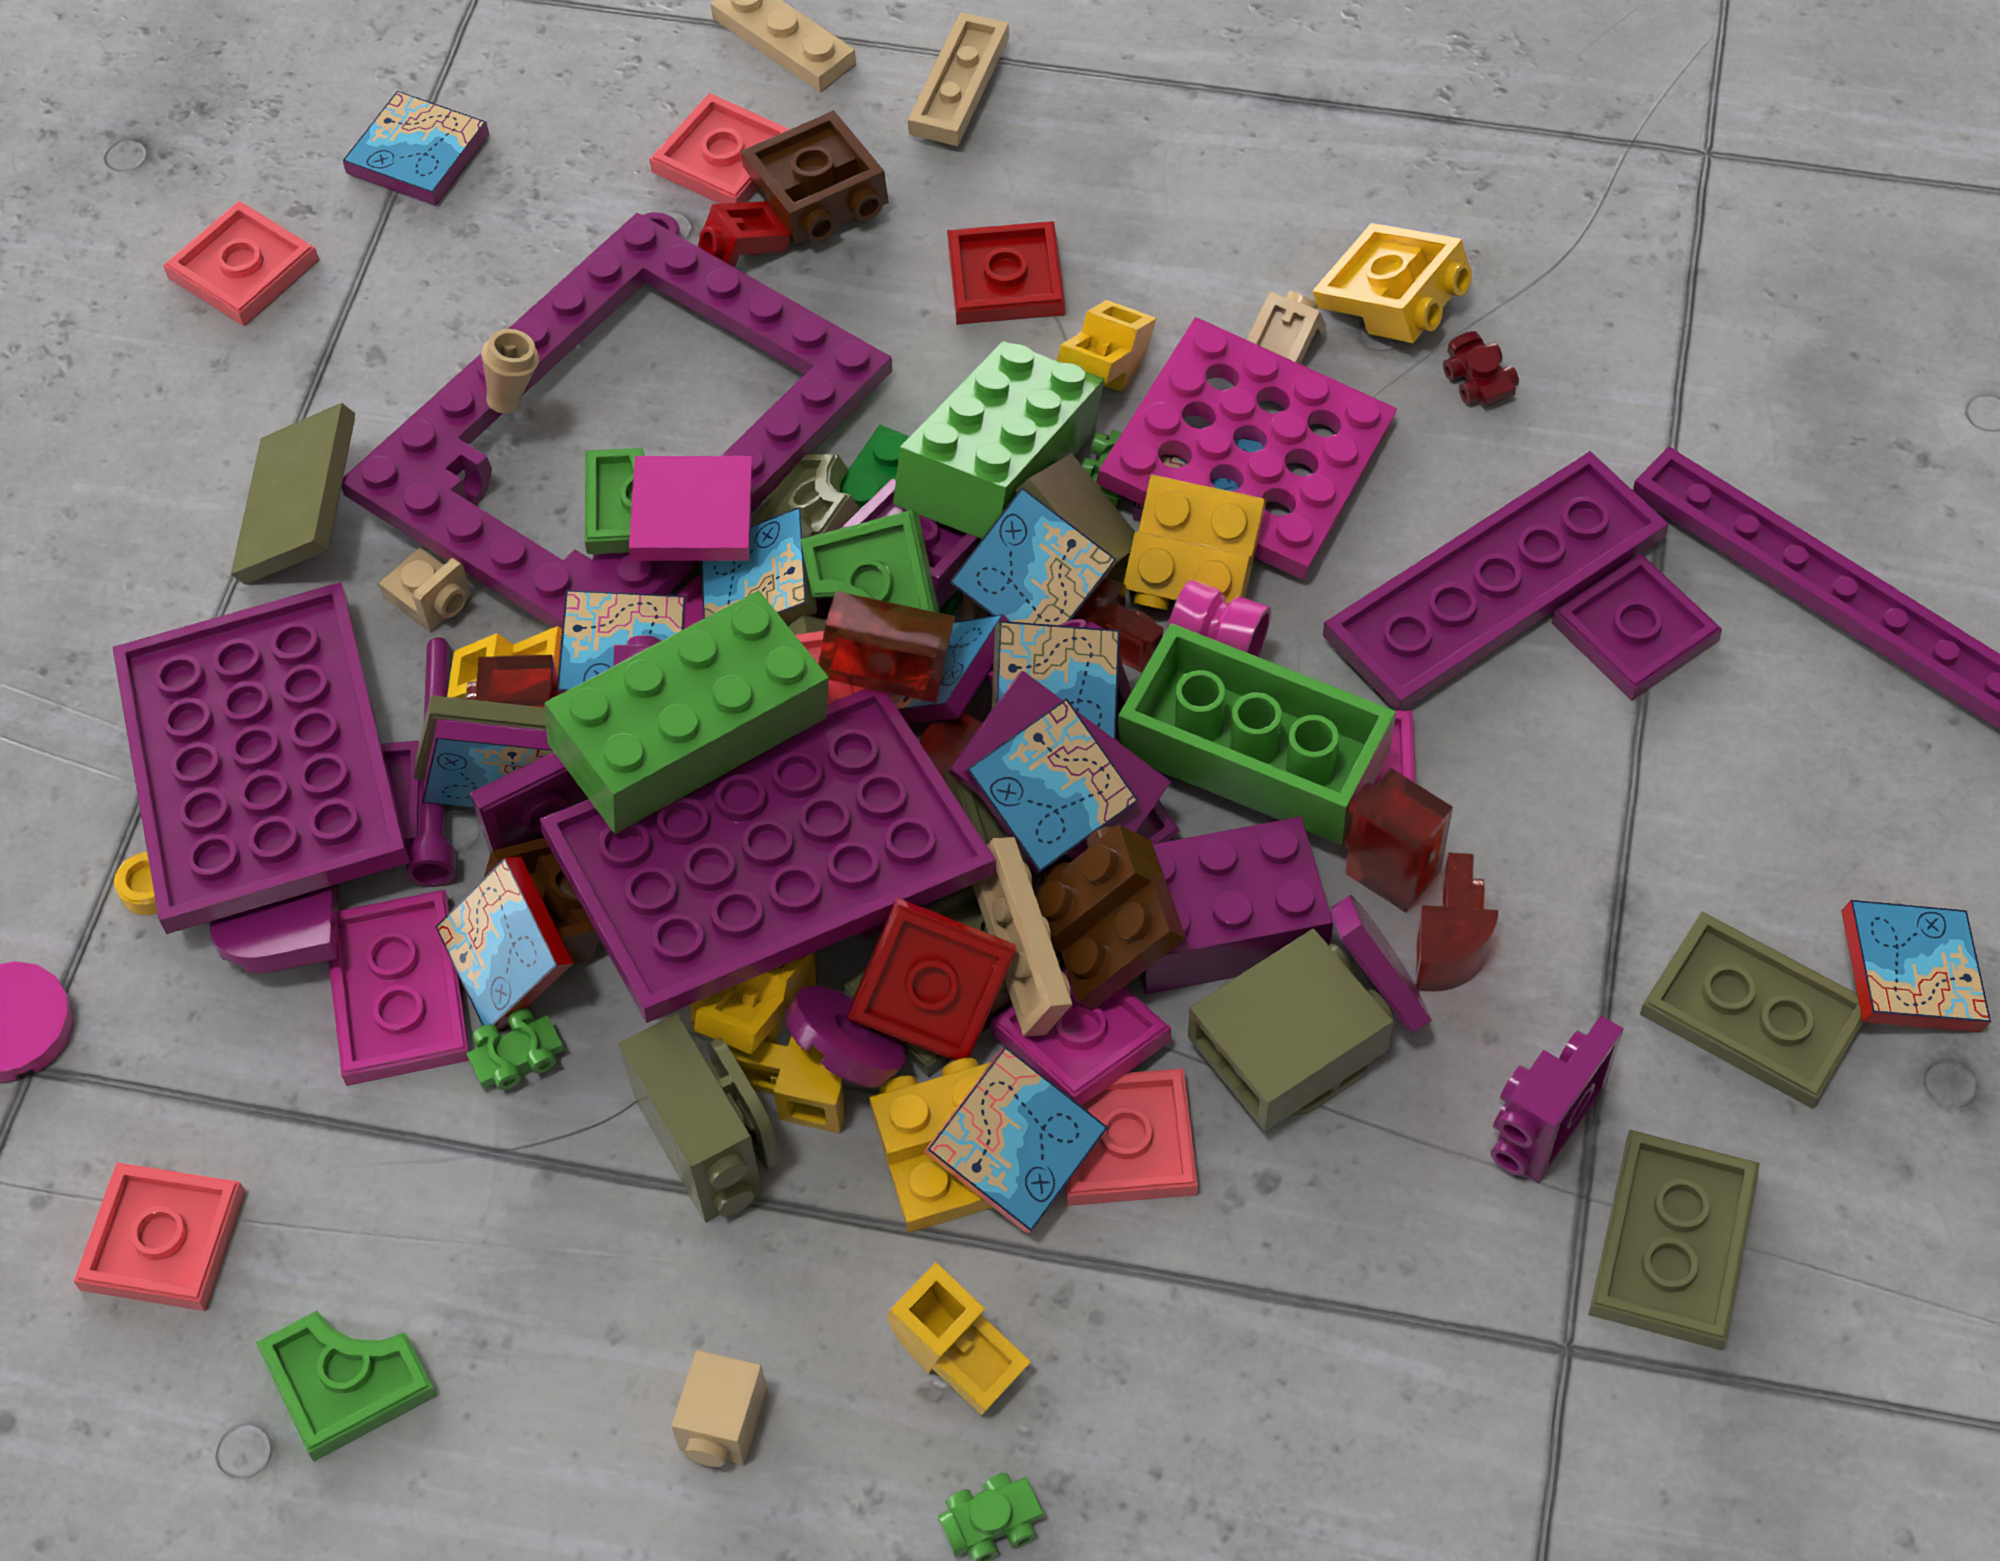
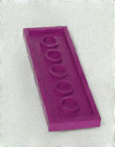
[1323,451,1669,710]

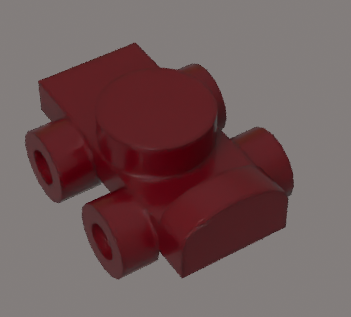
[1443,331,1519,406]

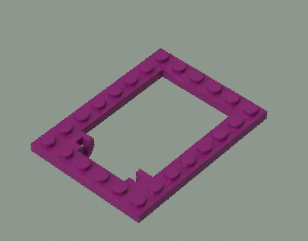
[341,213,892,629]

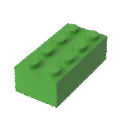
[893,341,1104,539]
[545,590,829,834]
[1118,623,1396,845]

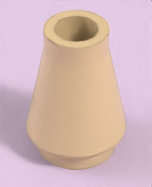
[481,329,539,413]

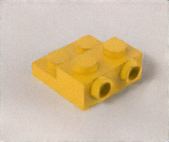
[1312,223,1472,343]
[1123,474,1267,610]
[869,1058,993,1233]

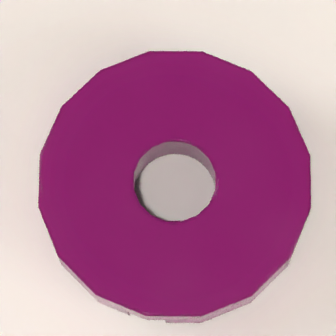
[785,985,906,1088]

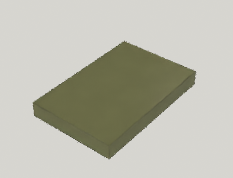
[231,403,356,584]
[1640,911,1863,1109]
[1588,1130,1760,1351]

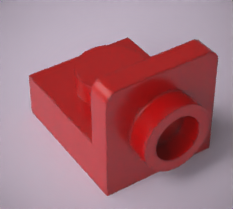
[698,201,791,268]

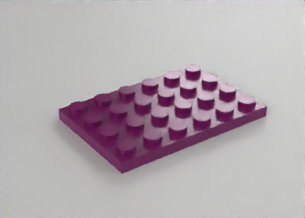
[112,582,410,934]
[540,683,996,1023]

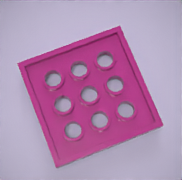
[1096,317,1397,580]

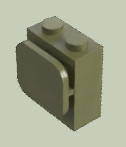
[1188,928,1393,1132]
[618,1013,780,1223]

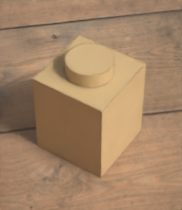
[671,1350,768,1467]

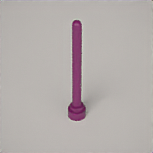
[406,637,456,887]

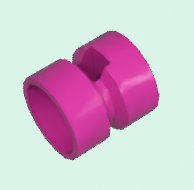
[1167,580,1272,657]

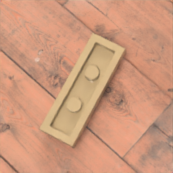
[711,0,856,92]
[908,12,1009,146]
[972,837,1072,1037]

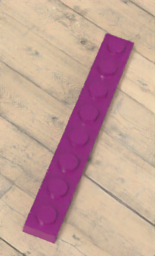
[1633,446,2000,729]

